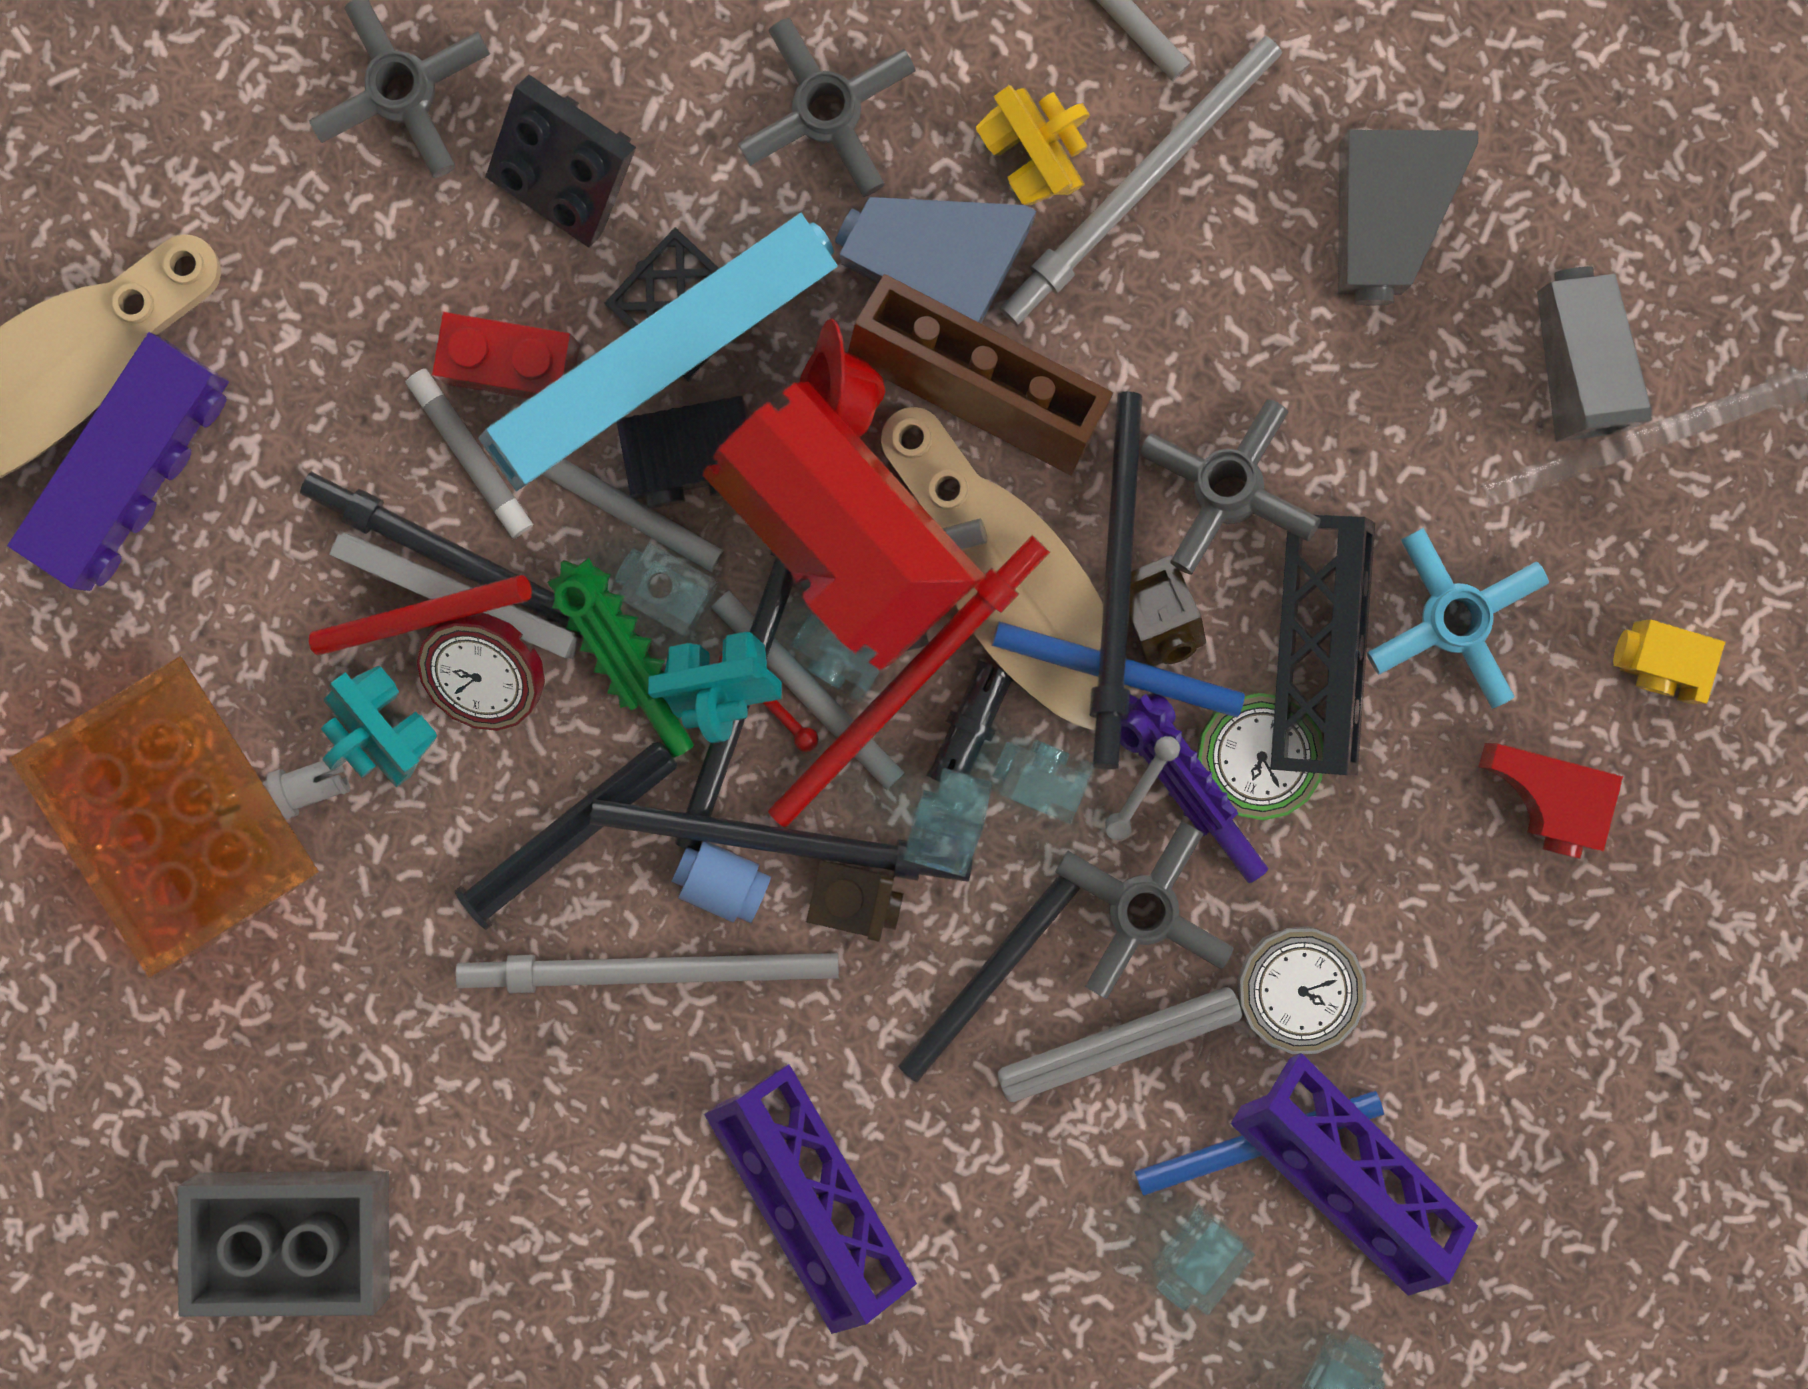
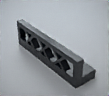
[1270,515,1375,775]

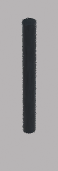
[898,875,1081,1082]

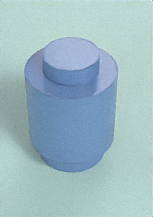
[671,842,771,923]

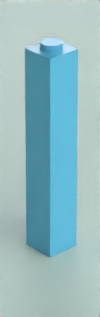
[478,213,838,492]

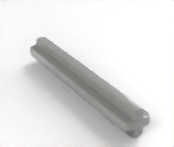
[998,987,1242,1102]

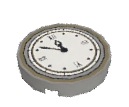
[1238,927,1366,1054]

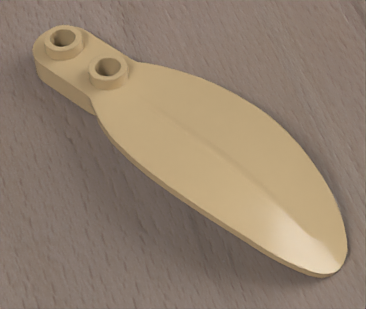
[0,235,221,478]
[881,407,1131,730]

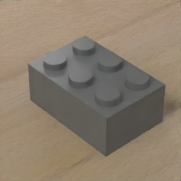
[177,1171,390,1317]

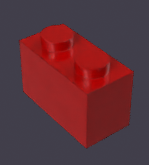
[432,312,580,399]

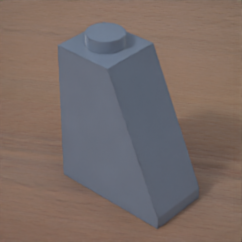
[835,197,1036,323]

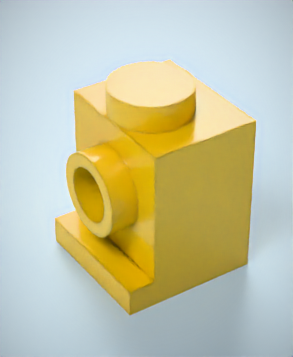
[1613,620,1725,704]

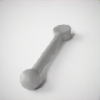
[1105,736,1180,840]

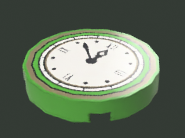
[1197,693,1323,820]

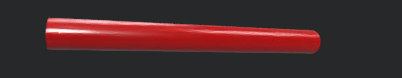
[309,575,532,656]

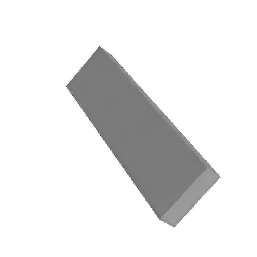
[329,533,582,659]

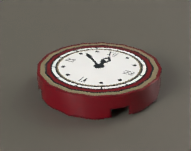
[417,613,545,731]

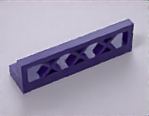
[1230,1053,1478,1296]
[704,1064,917,1334]

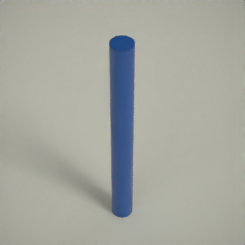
[992,621,1245,718]
[1135,1090,1384,1196]

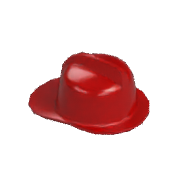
[799,319,886,438]

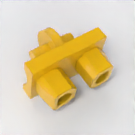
[976,85,1090,205]

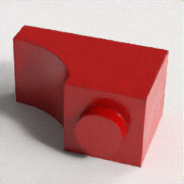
[1479,743,1623,859]

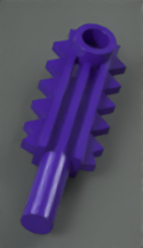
[1120,693,1269,884]

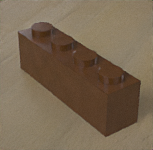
[848,273,1114,476]

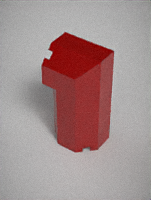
[702,382,985,670]

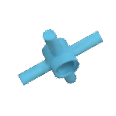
[1367,528,1549,709]

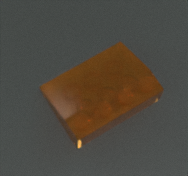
[9,656,320,979]

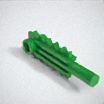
[547,558,694,758]

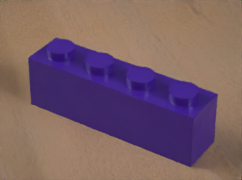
[7,332,229,591]

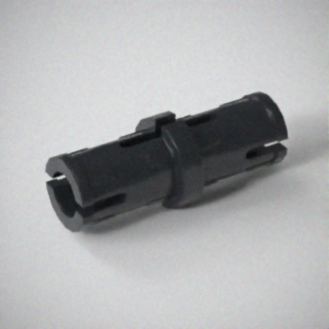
[926,660,1014,792]

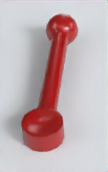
[719,654,819,752]

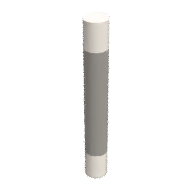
[405,368,533,539]

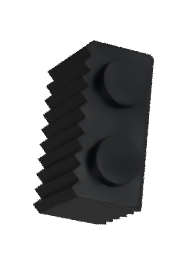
[616,396,749,508]

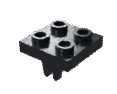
[485,74,636,248]

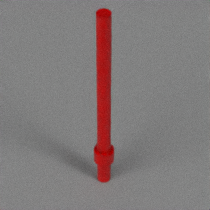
[768,535,1051,828]

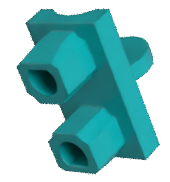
[648,632,782,743]
[321,666,437,788]

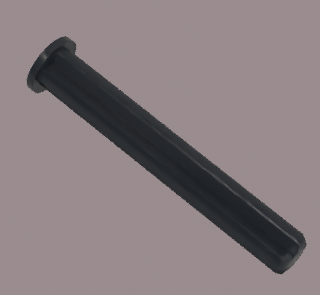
[455,742,677,930]

